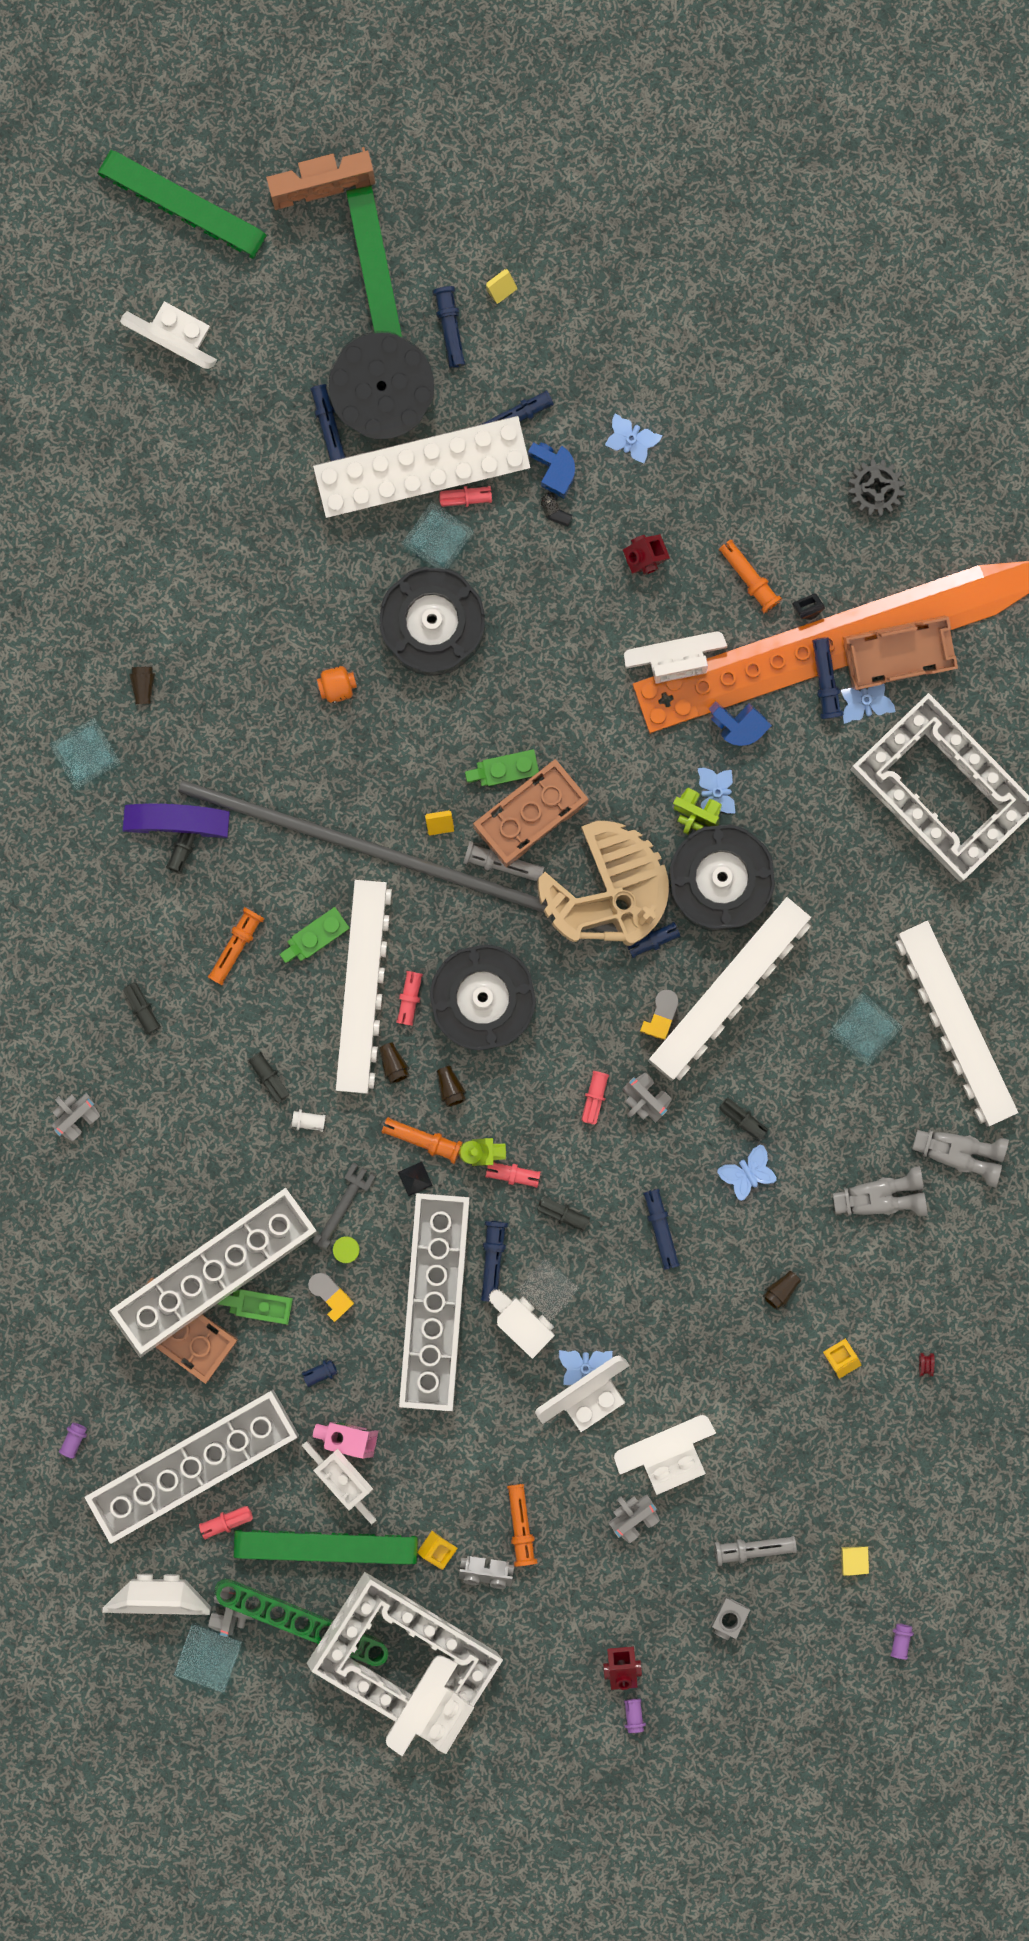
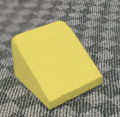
[486,269,517,304]
[841,1547,869,1576]

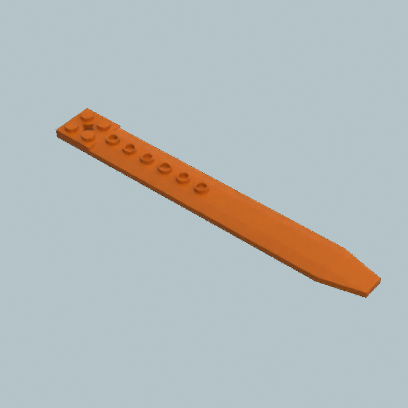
[632,561,1029,734]

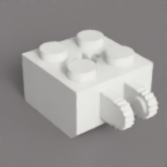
[489,1289,555,1359]

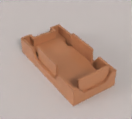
[266,147,375,210]
[843,616,958,690]
[473,759,589,868]
[146,1277,238,1384]

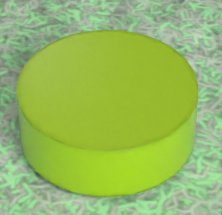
[333,1236,360,1263]

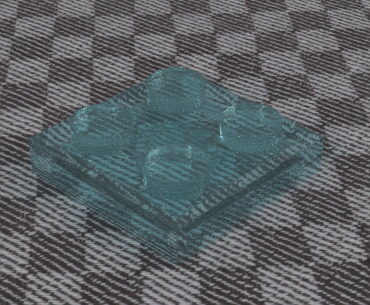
[401,501,475,569]
[49,718,122,790]
[828,992,903,1066]
[174,1623,243,1693]

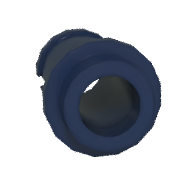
[302,1359,338,1387]

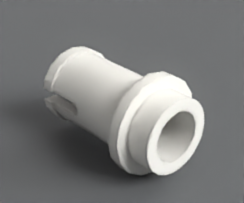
[292,1109,325,1132]

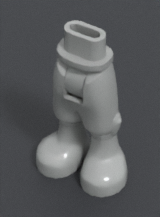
[912,1130,1009,1188]
[833,1166,927,1216]

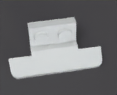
[120,301,217,369]
[624,632,727,684]
[535,1356,630,1432]
[614,1415,716,1495]
[302,1441,376,1525]
[386,1655,474,1756]

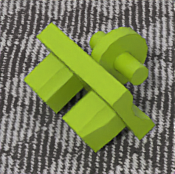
[673,788,722,835]
[459,1138,506,1166]

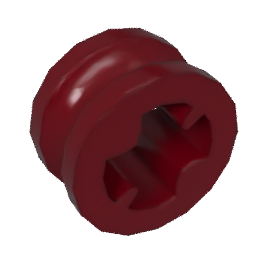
[919,1353,935,1377]

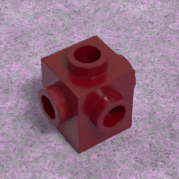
[623,534,670,575]
[603,1646,642,1690]

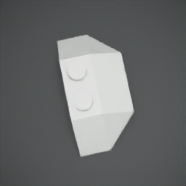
[103,1574,212,1615]

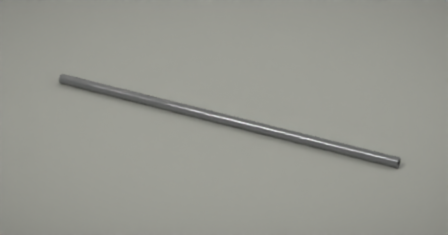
[178,780,618,933]

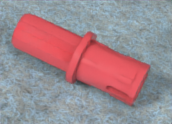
[439,486,492,507]
[582,1071,609,1124]
[199,1506,253,1540]

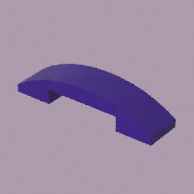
[123,804,230,838]

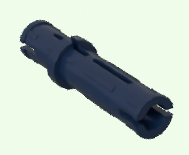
[310,384,346,461]
[480,390,554,425]
[643,1188,680,1270]

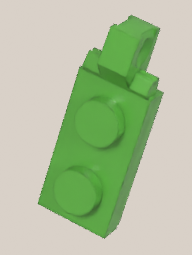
[465,749,539,787]
[279,907,350,963]
[218,1289,293,1325]

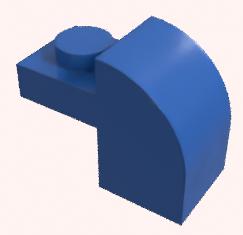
[528,442,575,499]
[709,701,772,746]

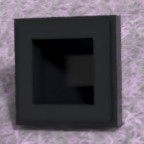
[792,593,825,620]
[398,1162,433,1196]

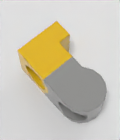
[640,989,678,1041]
[308,1273,354,1322]

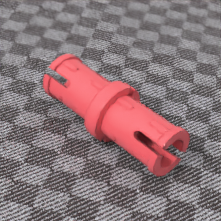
[396,971,423,1026]
[486,1162,541,1188]

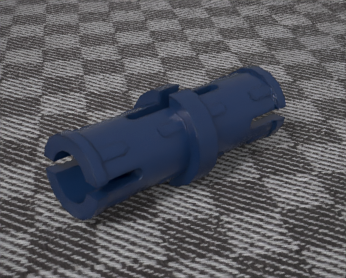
[627,922,681,958]

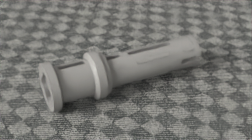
[463,841,544,882]
[714,1536,797,1566]

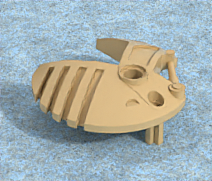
[537,821,669,946]

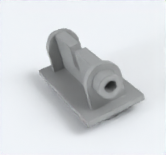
[459,1556,514,1589]

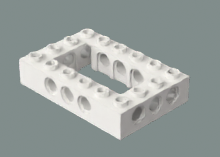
[850,693,1029,883]
[307,1572,503,1741]

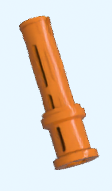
[719,539,782,613]
[208,907,265,985]
[382,1117,463,1164]
[507,1484,538,1567]

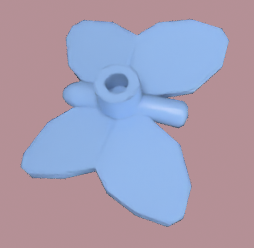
[605,413,662,463]
[841,684,896,724]
[698,768,735,814]
[717,1145,777,1201]
[559,1350,612,1385]

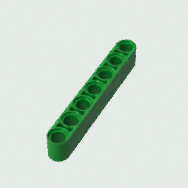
[97,150,267,259]
[346,185,402,337]
[233,1530,418,1564]
[214,1579,388,1666]

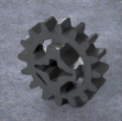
[848,459,905,517]

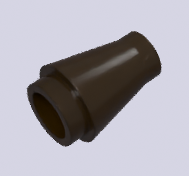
[129,667,155,704]
[379,1042,410,1084]
[436,1066,466,1107]
[763,1271,801,1310]

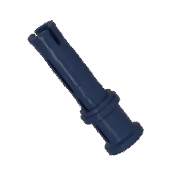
[432,286,466,368]
[812,637,844,719]
[481,1220,508,1302]

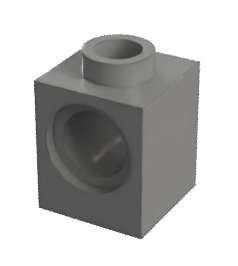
[711,1596,750,1640]

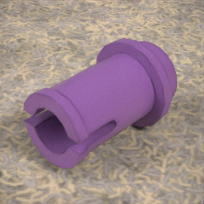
[59,1422,87,1459]
[890,1624,914,1659]
[624,1698,646,1733]

